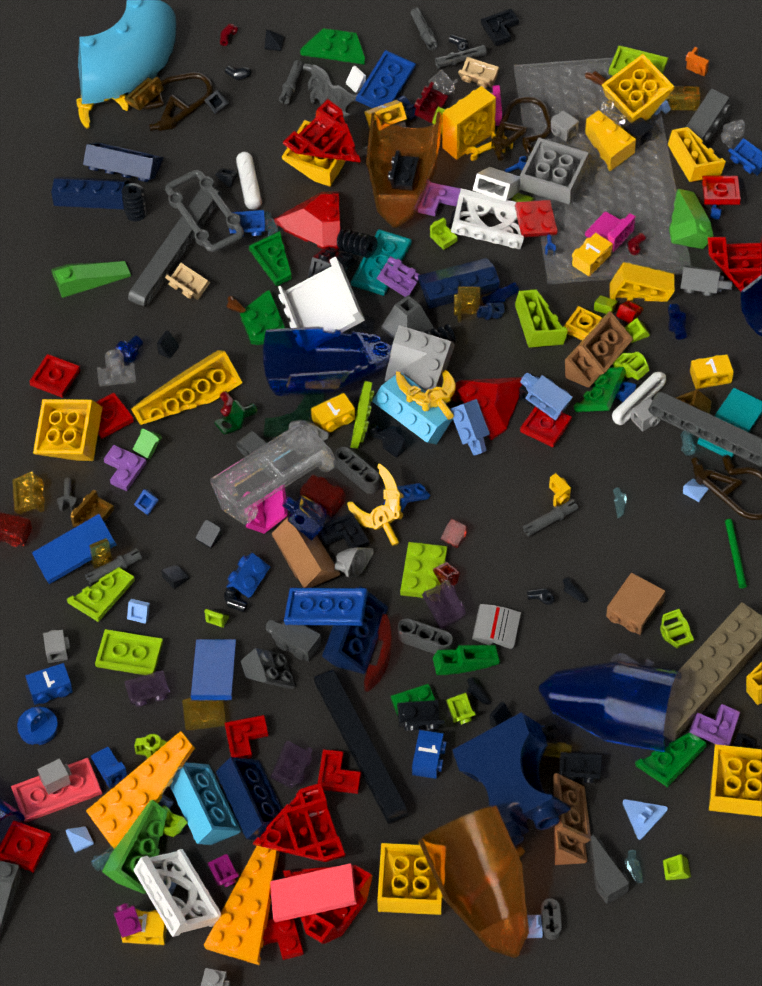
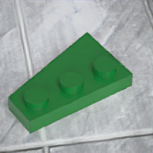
[249,231,292,286]
[573,367,626,412]
[635,733,706,787]

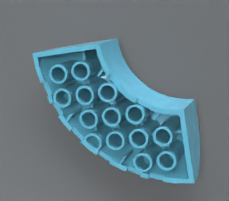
[78,0,176,104]

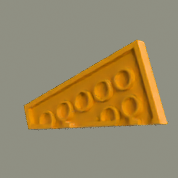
[86,731,195,849]
[204,846,280,965]

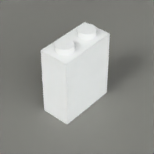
[473,167,520,201]

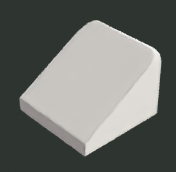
[346,66,366,93]

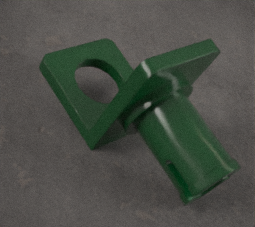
[214,400,257,435]

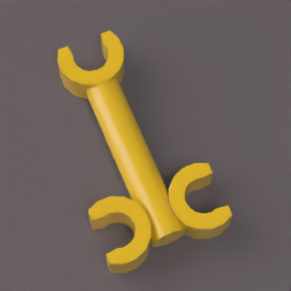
[466,132,513,161]

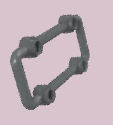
[165,170,244,252]

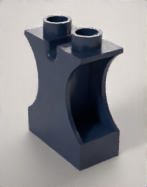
[452,712,571,848]

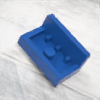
[728,138,762,176]
[229,210,266,237]
[226,553,270,598]

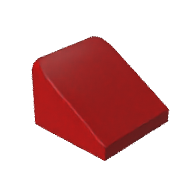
[616,300,643,323]

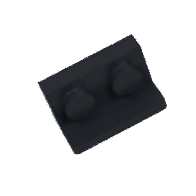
[388,150,420,190]

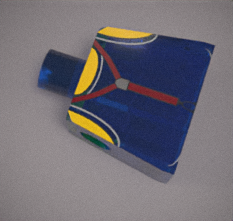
[282,496,327,541]

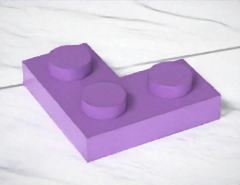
[418,182,461,216]
[104,445,147,491]
[689,704,740,746]

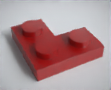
[224,715,268,759]
[317,749,361,794]
[263,918,303,960]

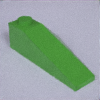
[669,189,713,249]
[51,261,131,298]
[102,800,167,894]

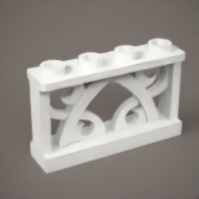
[451,188,524,249]
[134,849,221,937]

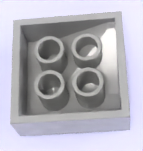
[519,138,589,205]
[385,325,455,391]

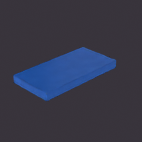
[356,50,416,108]
[32,514,117,584]
[284,588,368,626]
[191,639,236,700]

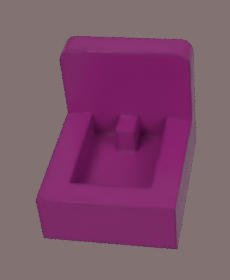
[207,854,239,887]
[113,903,142,938]

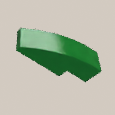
[433,645,500,675]

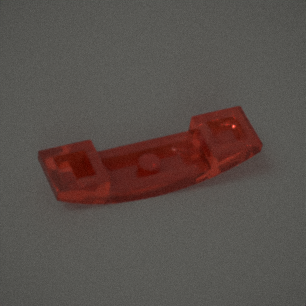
[364,614,392,692]

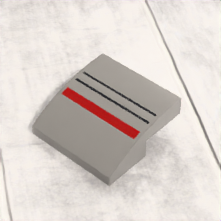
[472,604,521,649]

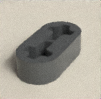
[541,898,562,940]

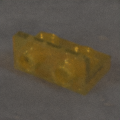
[666,86,700,111]
[454,287,480,322]
[12,472,45,514]
[182,697,226,731]

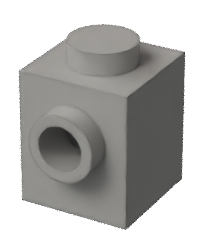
[551,110,579,142]
[631,398,660,432]
[43,630,70,663]
[37,758,72,795]
[201,968,230,986]

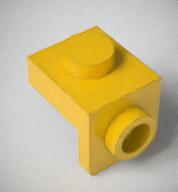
[549,473,571,507]

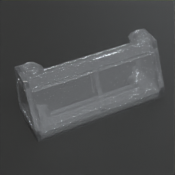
[209,421,338,525]

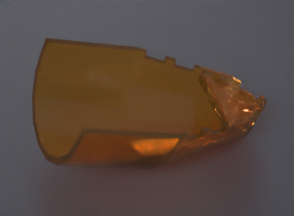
[366,112,442,228]
[418,805,529,958]

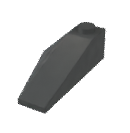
[0,861,22,936]

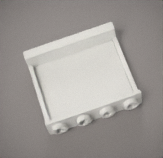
[278,257,365,351]

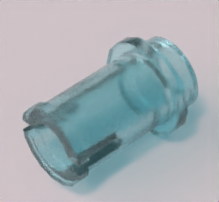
[680,431,697,456]
[91,846,114,871]

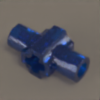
[668,304,687,340]
[110,336,143,368]

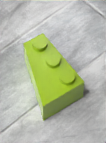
[515,290,568,348]

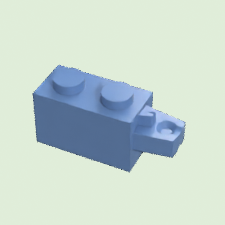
[520,373,572,421]
[450,399,490,455]

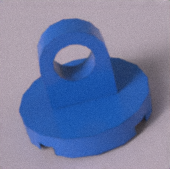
[17,707,58,745]

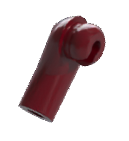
[220,23,238,46]
[628,233,646,255]
[220,391,234,416]

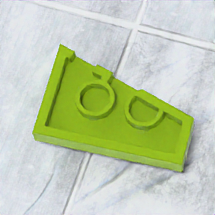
[67,567,135,622]

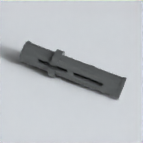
[410,8,438,50]
[435,45,487,69]
[279,60,304,104]
[523,499,578,537]
[84,548,142,586]

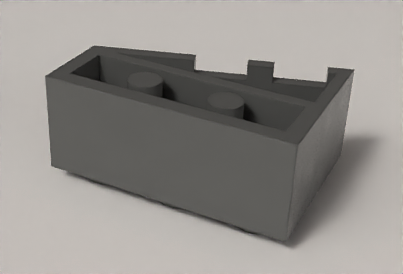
[686,88,732,145]

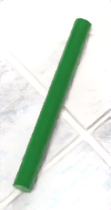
[725,519,747,588]

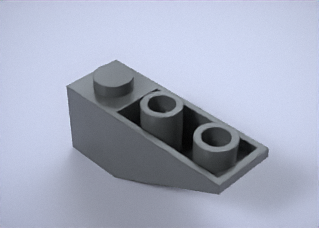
[590,835,630,904]

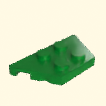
[300,28,365,65]
[240,290,291,348]

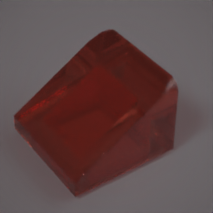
[441,518,467,548]
[433,562,460,590]

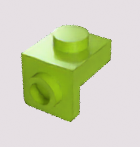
[430,217,458,250]
[446,693,476,724]
[162,805,187,837]

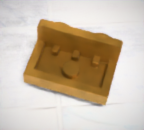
[124,77,164,111]
[70,490,114,528]

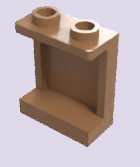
[606,573,665,635]

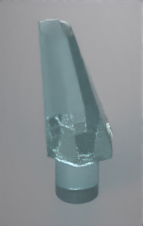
[264,211,279,237]
[613,488,627,518]
[624,850,643,883]

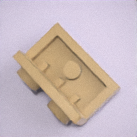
[458,57,500,88]
[165,263,210,300]

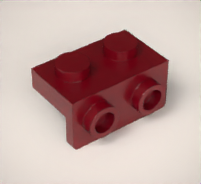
[414,81,448,124]

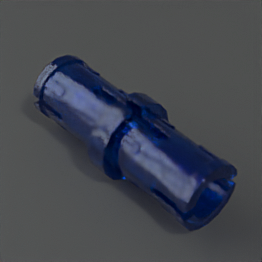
[482,282,519,304]

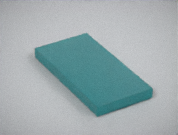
[351,229,412,296]
[697,388,762,459]

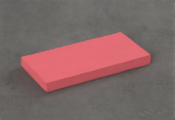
[11,758,102,823]
[270,863,357,922]

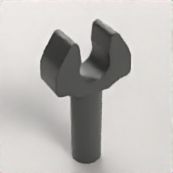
[57,478,77,512]

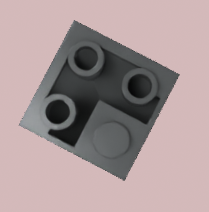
[381,295,433,339]
[240,648,295,689]

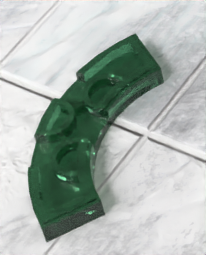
[263,390,325,437]

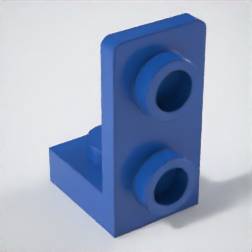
[383,483,430,512]
[91,747,127,788]

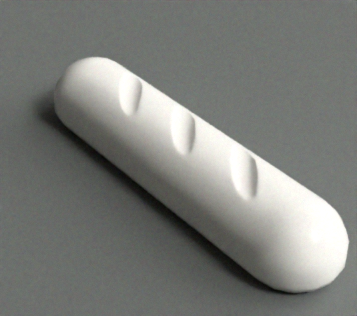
[236,152,262,210]
[612,372,666,425]

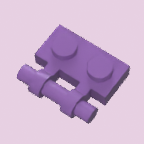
[377,256,420,297]

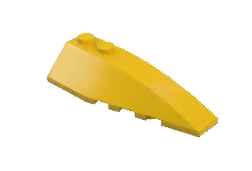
[131,350,242,425]

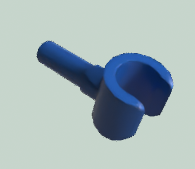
[504,156,526,173]
[710,205,722,220]
[545,234,556,255]

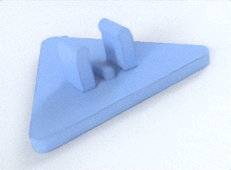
[622,799,668,840]

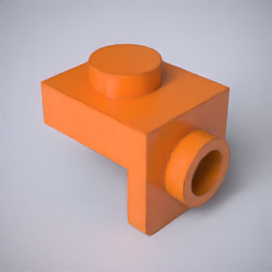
[685,47,709,77]

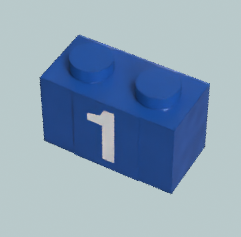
[25,663,73,705]
[412,730,447,779]

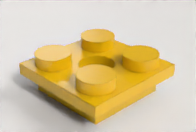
[563,306,602,340]

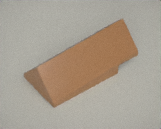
[565,311,633,387]
[272,517,340,588]
[553,773,591,865]

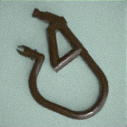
[143,72,213,131]
[491,96,552,161]
[691,455,762,520]

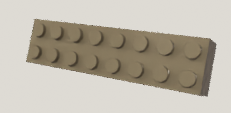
[642,602,762,742]

